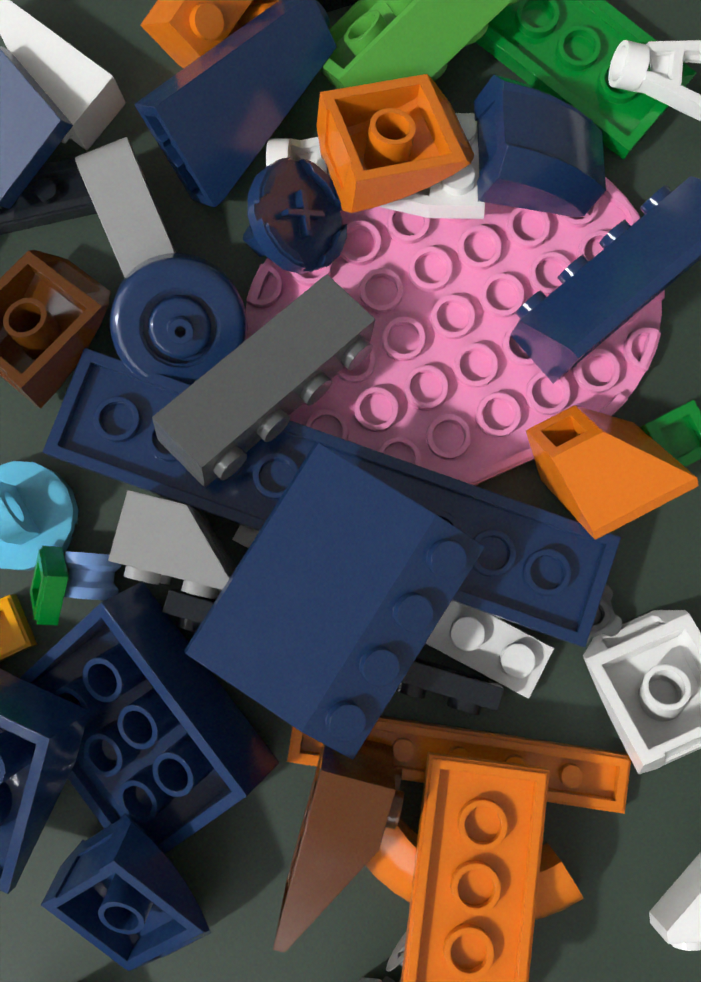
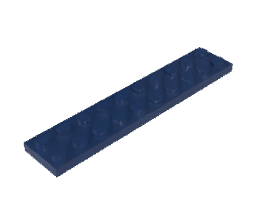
[43,348,621,647]

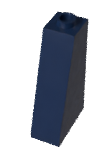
[134,0,337,207]

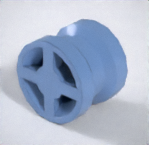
[64,551,121,600]

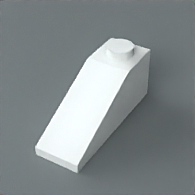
[0,0,126,150]

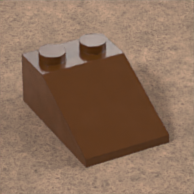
[273,739,404,953]

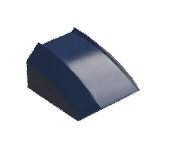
[474,75,606,218]
[41,813,212,971]

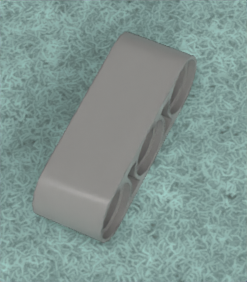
[75,137,177,277]

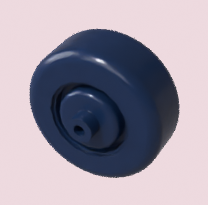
[110,253,248,388]

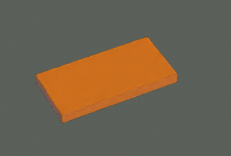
[401,752,550,982]

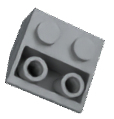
[108,490,236,599]

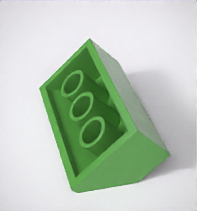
[319,0,519,89]

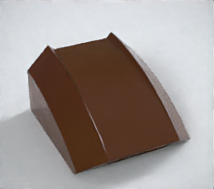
[0,250,111,409]

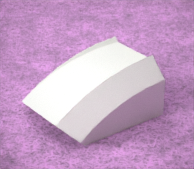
[583,610,701,774]

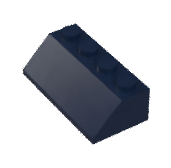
[510,176,701,384]

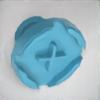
[0,461,79,571]

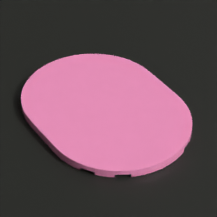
[246,177,665,486]

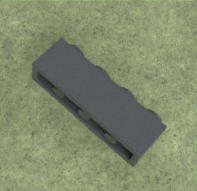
[152,274,375,488]

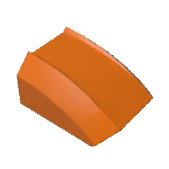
[317,74,474,213]

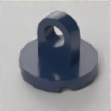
[243,157,347,274]

